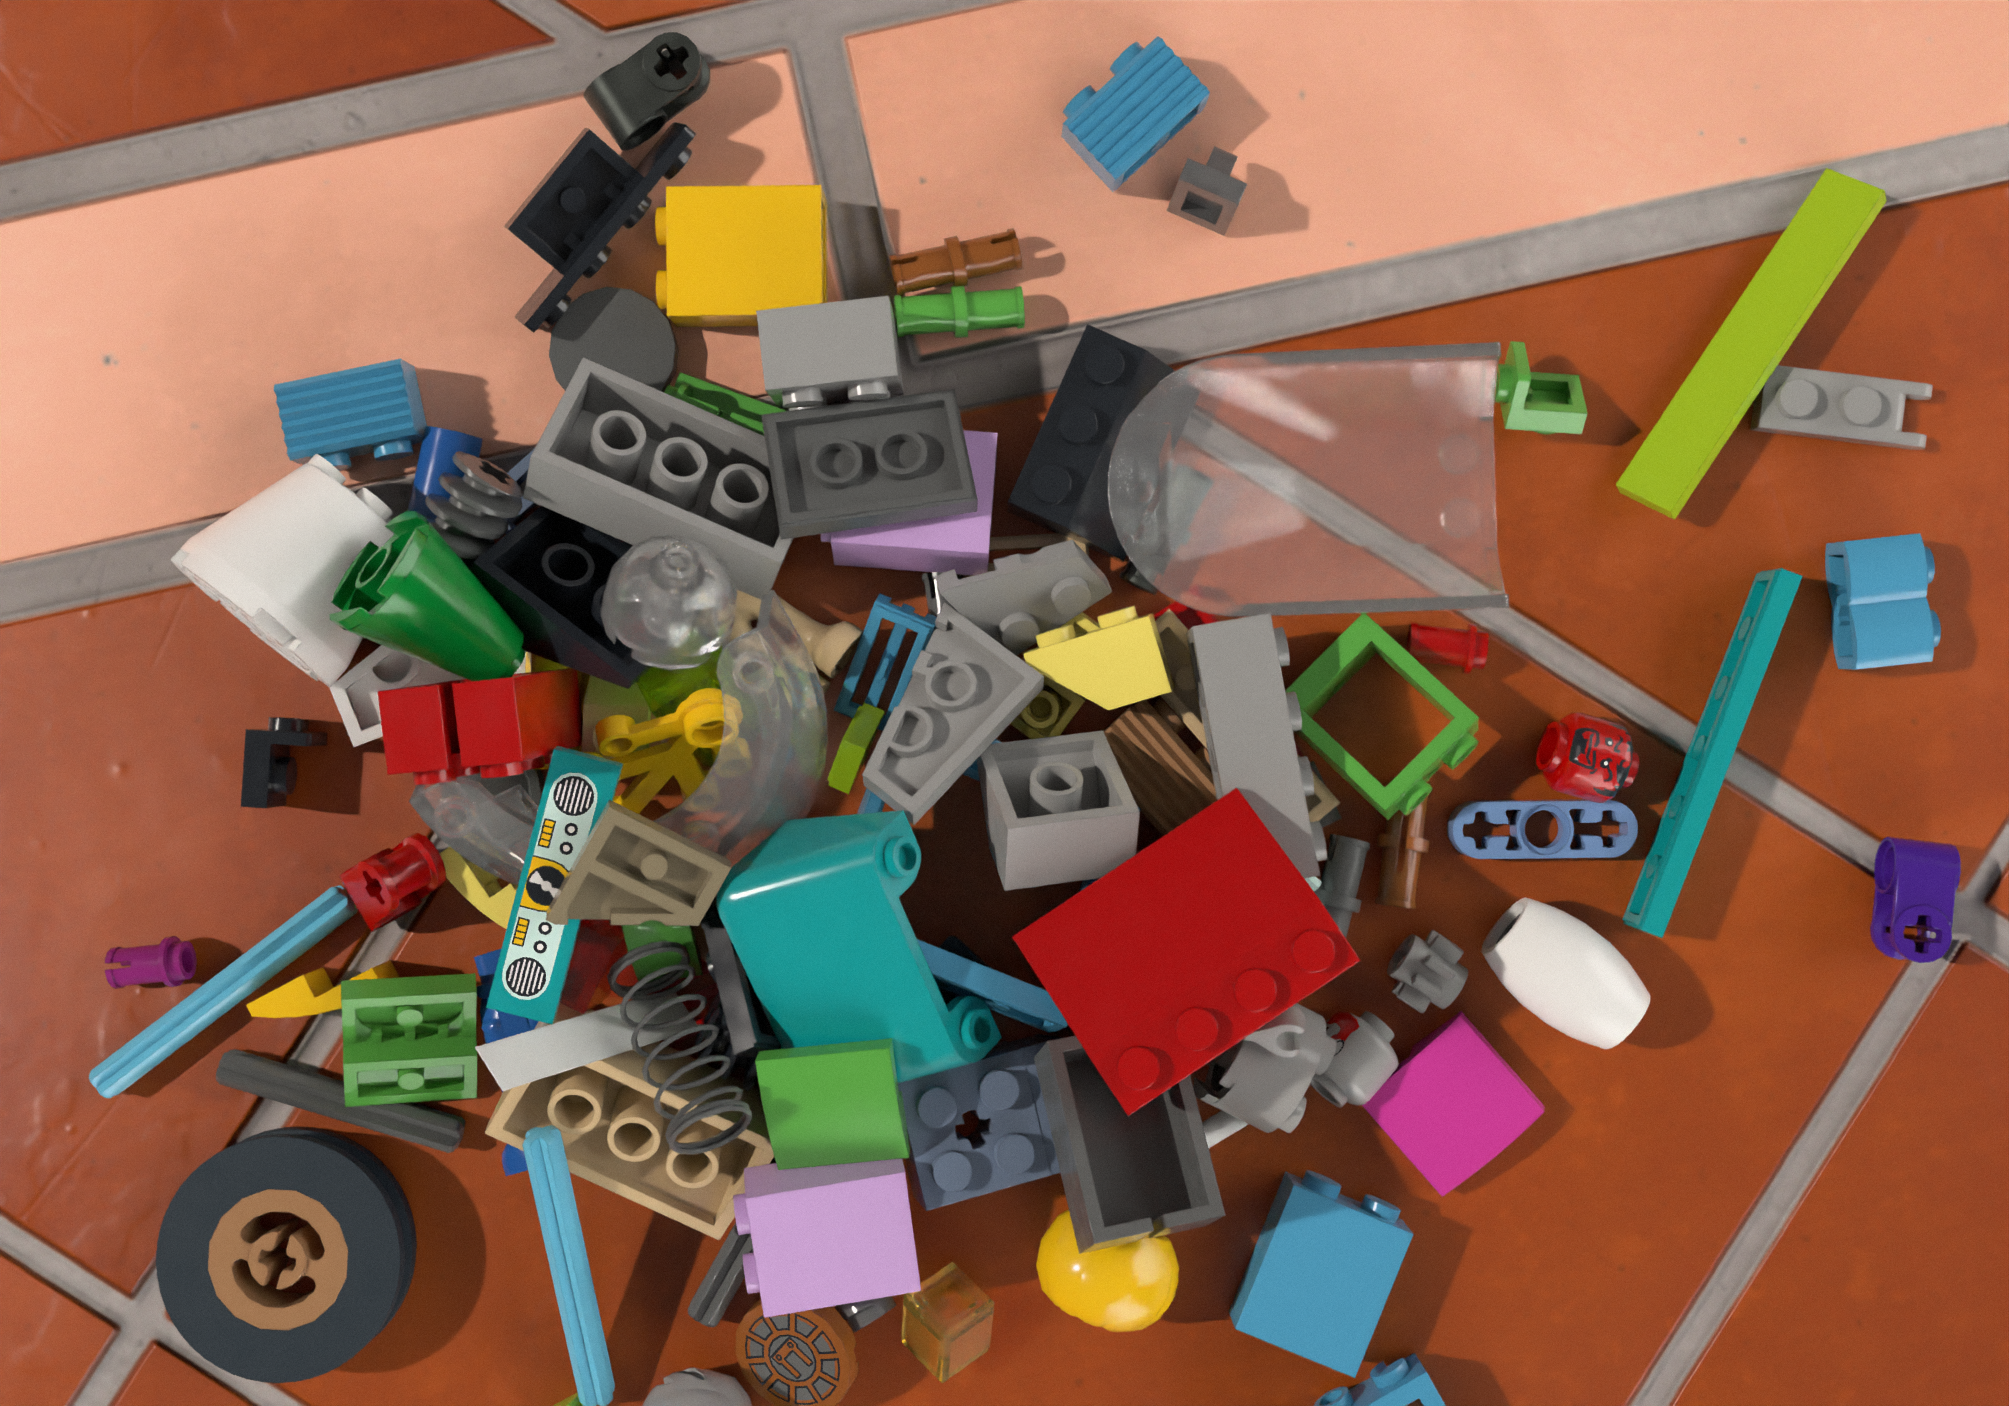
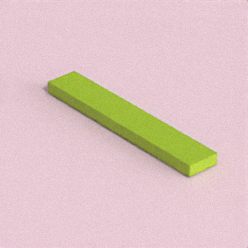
[1616,168,1887,520]

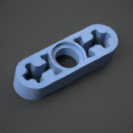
[1447,799,1638,859]

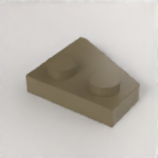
[546,800,731,926]

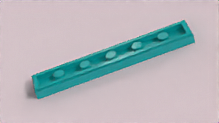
[1622,568,1803,938]

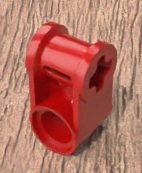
[339,833,446,932]

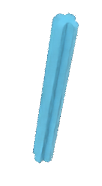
[89,885,358,1098]
[522,1125,615,1406]

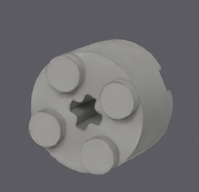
[1193,1003,1337,1133]

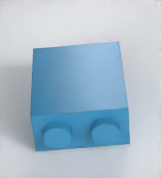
[1228,1170,1414,1378]

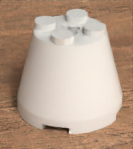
[170,454,394,688]

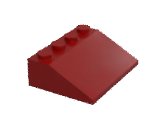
[1012,788,1361,1116]

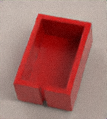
[377,668,583,785]

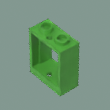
[1285,612,1479,820]

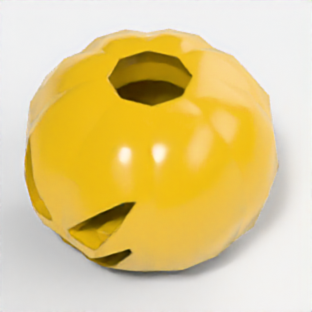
[1036,1209,1179,1332]

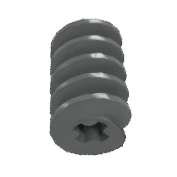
[420,451,523,571]

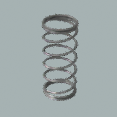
[607,941,752,1155]

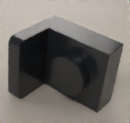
[241,717,328,809]

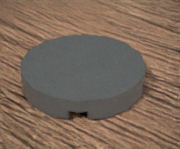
[549,287,679,392]

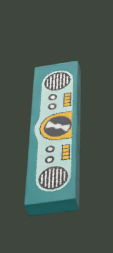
[486,746,623,1024]

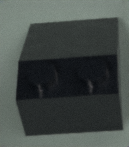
[471,506,711,689]

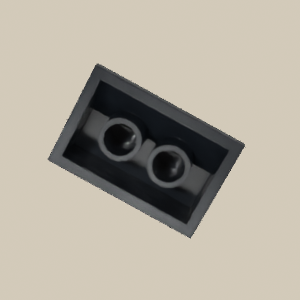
[1007,324,1200,563]

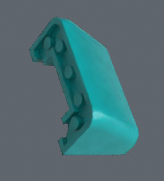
[716,810,1002,1083]

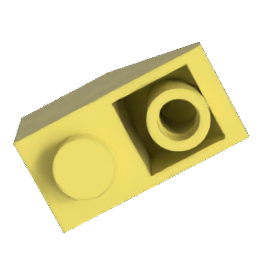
[1023,606,1175,710]

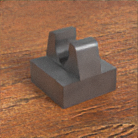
[1167,146,1247,236]

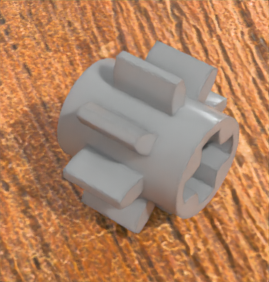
[1387,930,1468,1013]

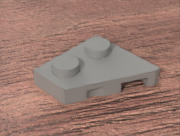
[935,540,1112,656]

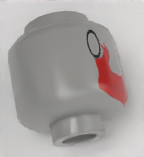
[1310,1011,1398,1108]

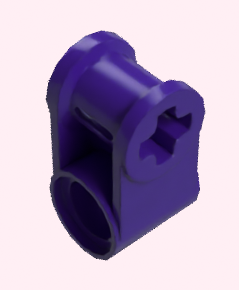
[1870,837,1961,963]

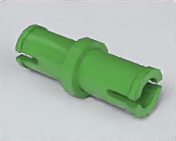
[894,286,1025,338]

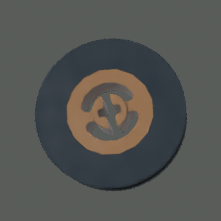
[156,1126,417,1383]

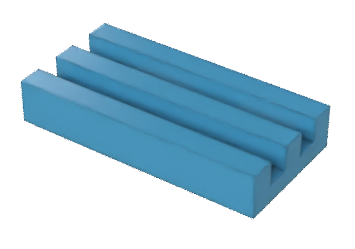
[834,593,937,731]

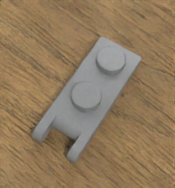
[1750,365,1933,450]

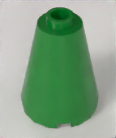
[329,511,525,681]

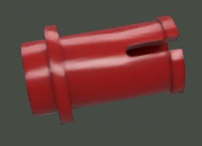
[1406,622,1489,674]

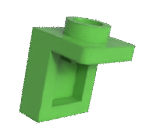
[1491,341,1588,434]

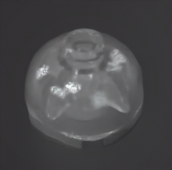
[601,535,737,670]

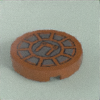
[735,1299,859,1406]

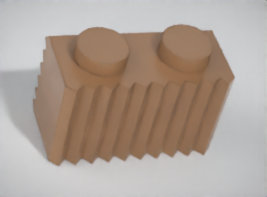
[1103,699,1217,836]

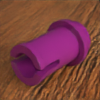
[105,936,197,989]

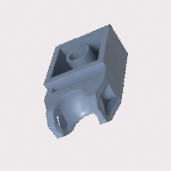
[898,1034,1066,1211]

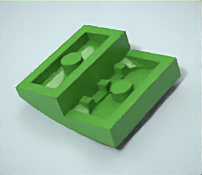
[341,973,477,1107]
[755,1038,910,1170]

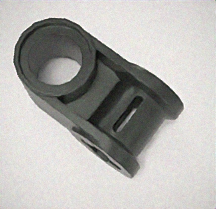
[584,32,710,151]

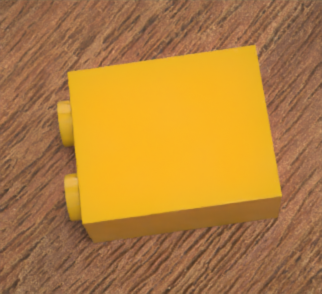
[655,185,828,327]

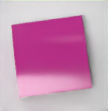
[1362,1011,1545,1197]

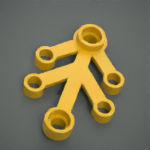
[583,688,753,815]

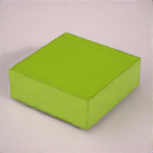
[827,702,885,794]

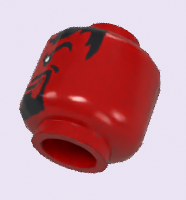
[1536,712,1639,803]

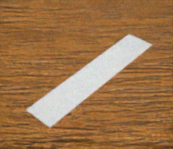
[475,993,697,1091]

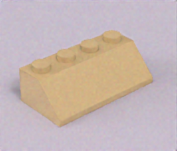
[485,996,774,1240]

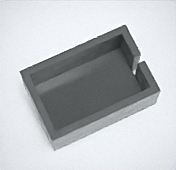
[1034,1036,1225,1254]

